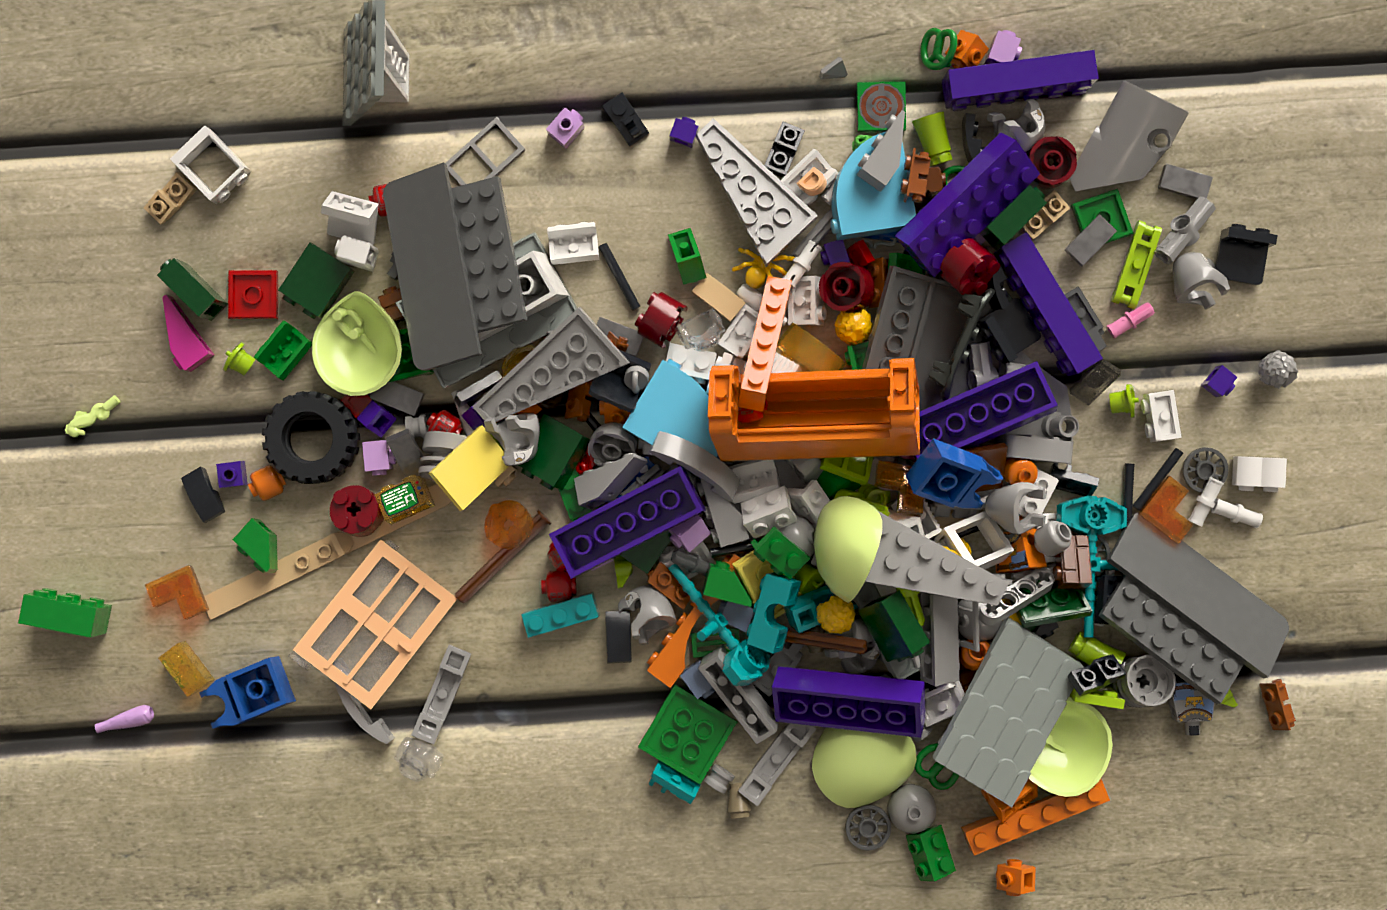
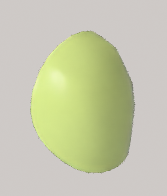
[312,291,402,396]
[814,496,882,603]
[1029,697,1113,797]
[812,727,917,808]

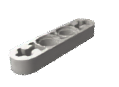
[979,568,1055,626]

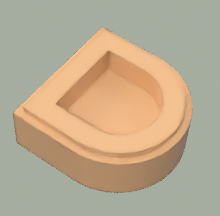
[796,167,827,196]

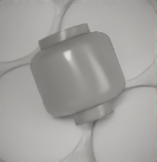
[1034,520,1072,557]

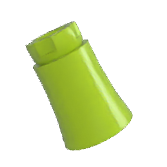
[912,111,953,167]
[1068,631,1126,666]

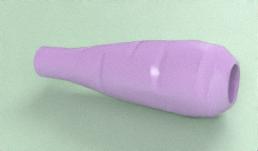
[95,705,154,733]

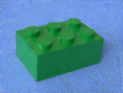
[18,588,112,638]

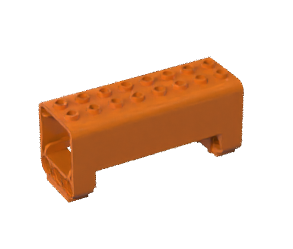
[708,358,920,461]

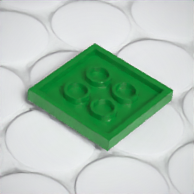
[638,684,737,784]

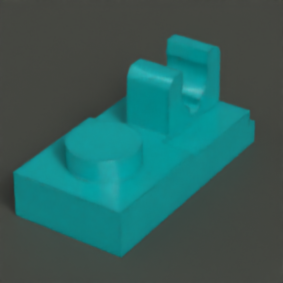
[649,760,701,804]

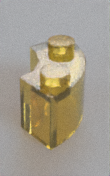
[777,322,847,372]

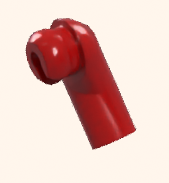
[576,447,597,474]

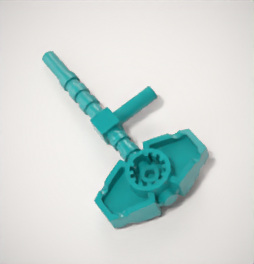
[1056,496,1127,638]
[668,564,770,686]

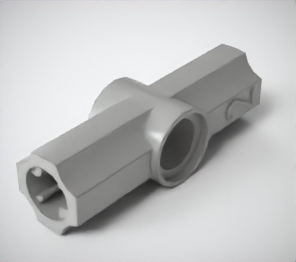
[1154,196,1216,264]
[967,341,999,389]

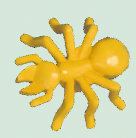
[732,248,795,289]

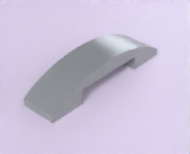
[650,431,740,502]
[411,645,471,745]
[333,657,395,744]
[738,723,817,806]

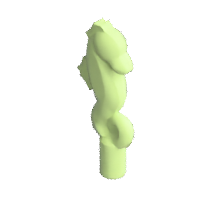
[65,395,121,437]

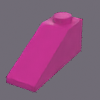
[162,295,214,372]

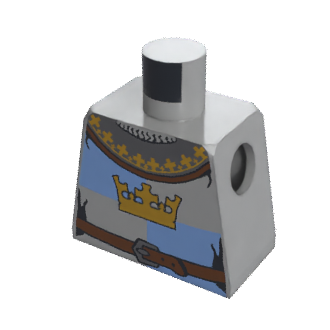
[1168,680,1215,736]

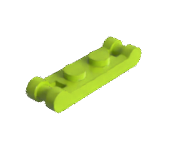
[1111,220,1162,309]

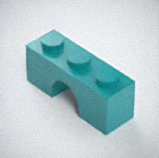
[747,572,801,653]
[783,585,858,633]
[521,592,600,638]

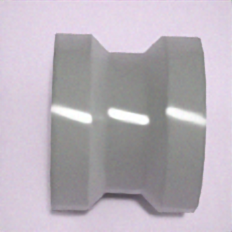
[405,414,428,439]
[704,764,735,794]

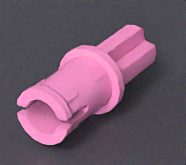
[1106,302,1155,339]

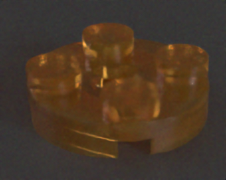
[484,500,533,549]

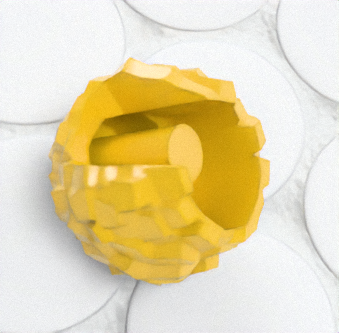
[834,309,873,345]
[816,595,855,634]

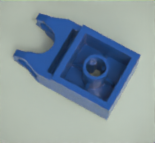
[906,438,1003,509]
[199,656,296,729]

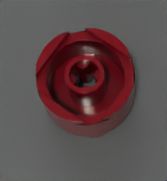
[1027,136,1077,190]
[940,238,1000,296]
[819,262,875,313]
[635,292,688,348]
[330,485,385,537]

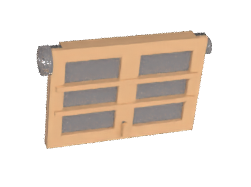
[289,539,457,709]

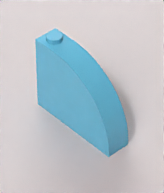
[831,132,916,240]
[622,359,718,457]

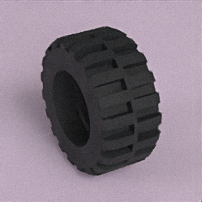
[262,391,360,484]

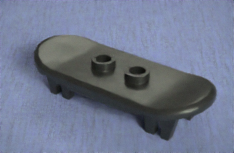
[928,288,995,401]

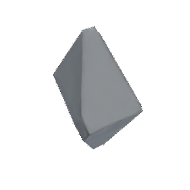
[819,57,848,79]

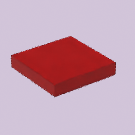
[228,270,278,319]

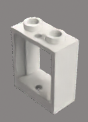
[170,126,251,204]
[934,511,1014,570]

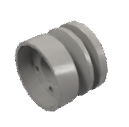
[418,431,467,482]
[1111,654,1176,708]

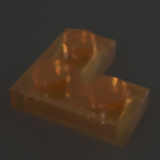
[874,460,924,517]
[1139,476,1193,544]
[145,565,209,620]

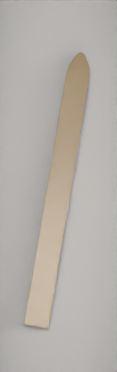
[200,484,452,620]

